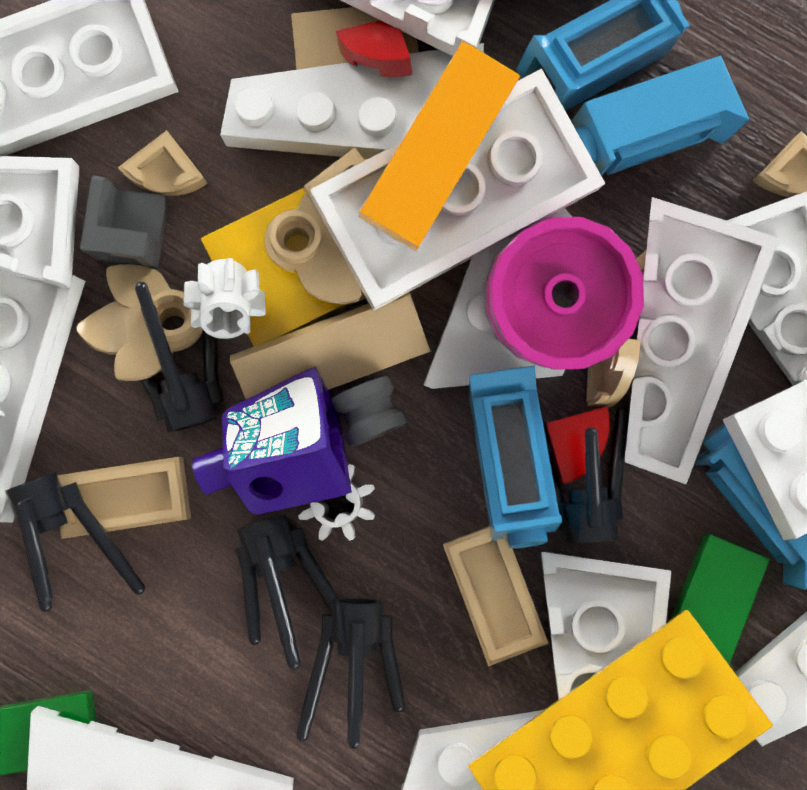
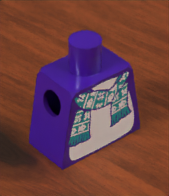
[192,366,352,515]

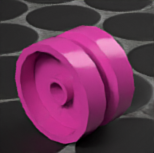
[484,217,644,370]

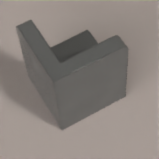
[80,176,168,270]

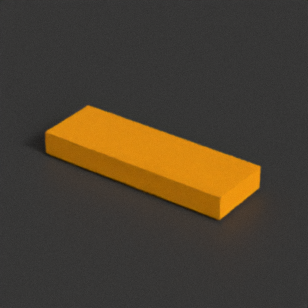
[358,41,521,252]

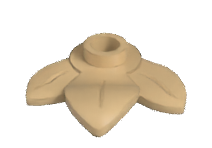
[265,193,361,304]
[76,264,203,381]

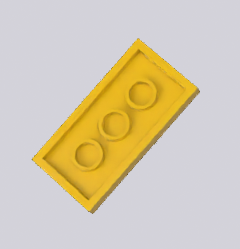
[468,610,774,790]

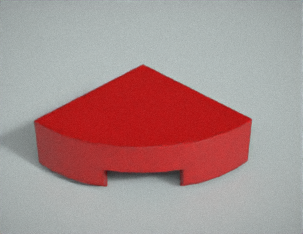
[336,20,413,77]
[544,407,610,484]

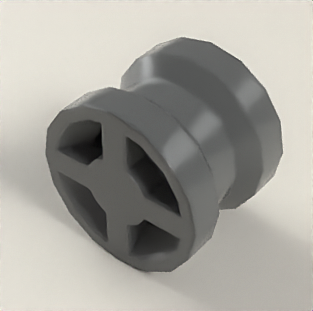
[331,376,408,447]

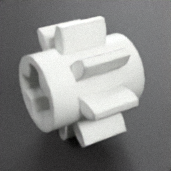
[183,258,266,339]
[298,464,375,541]

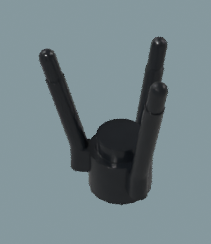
[135,281,224,433]
[518,403,629,543]
[5,472,145,612]
[235,515,339,670]
[296,598,405,749]

